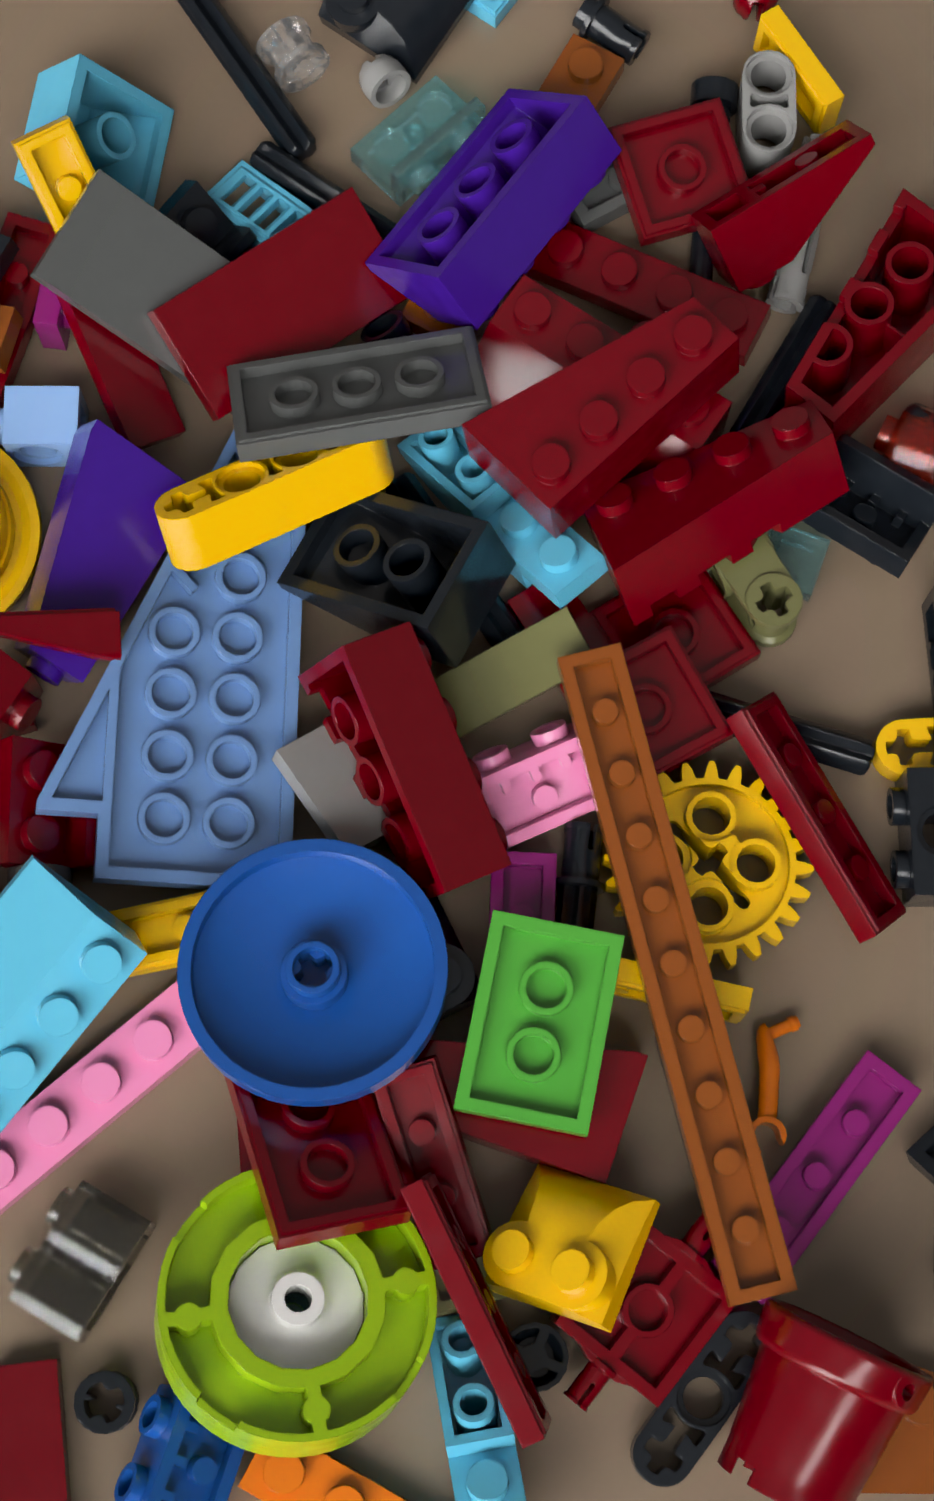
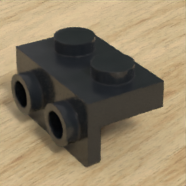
[802,434,934,578]

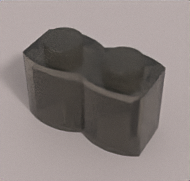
[8,1180,156,1343]

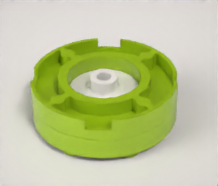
[154,1169,437,1458]

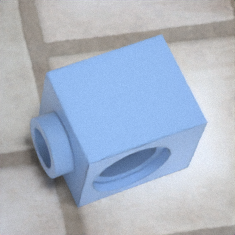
[0,386,89,467]

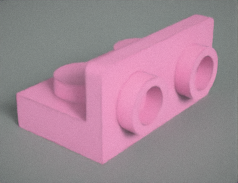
[472,719,595,849]

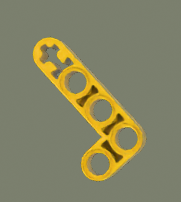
[154,439,395,571]

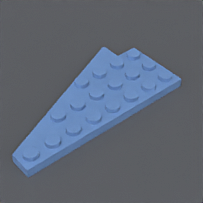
[35,430,306,890]

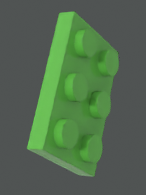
[453,910,625,1137]

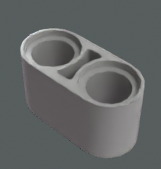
[735,50,797,178]

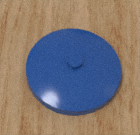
[177,838,448,1107]

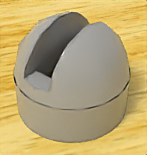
[359,54,411,108]

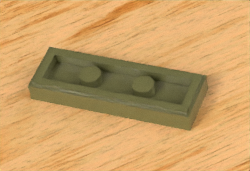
[435,606,591,739]

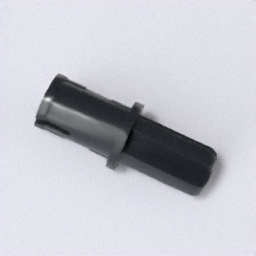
[556,821,605,929]

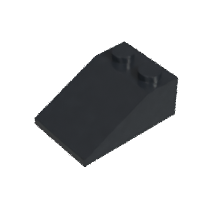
[277,492,516,668]

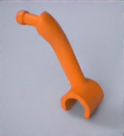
[752,1015,801,1153]

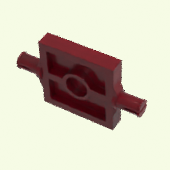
[549,1212,734,1412]

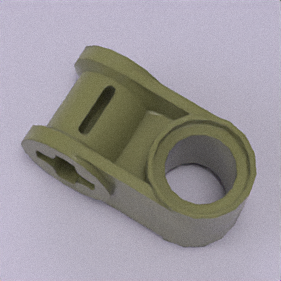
[706,532,803,647]

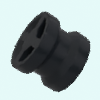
[510,1322,569,1392]

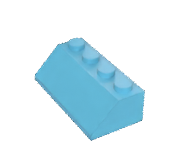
[0,855,148,1133]

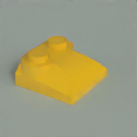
[483,1163,660,1333]

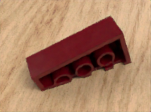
[584,400,849,626]

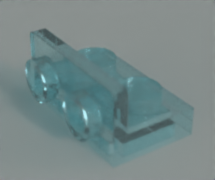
[350,75,485,207]

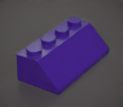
[365,88,622,330]

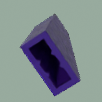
[14,419,187,686]

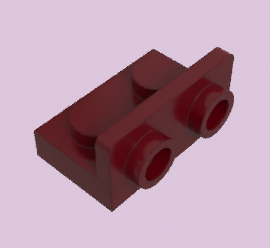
[0,735,96,872]

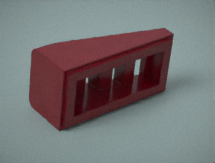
[0,608,122,661]

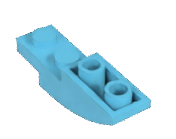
[397,426,609,609]
[429,1314,526,1501]

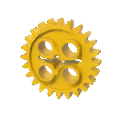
[602,761,814,970]

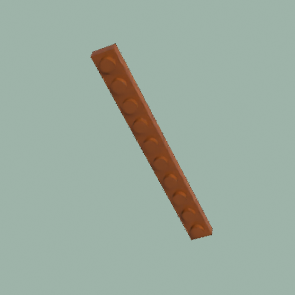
[557,642,798,1308]

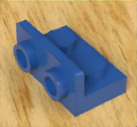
[114,1384,245,1501]

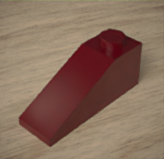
[690,120,875,293]

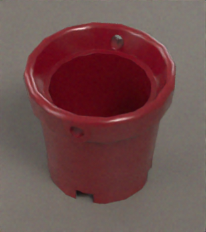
[717,1298,934,1501]

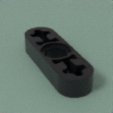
[630,1311,761,1487]

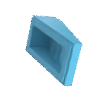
[207,160,312,248]

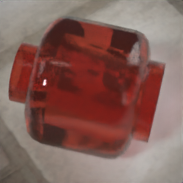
[873,403,934,485]

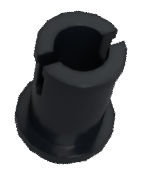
[572,0,651,66]

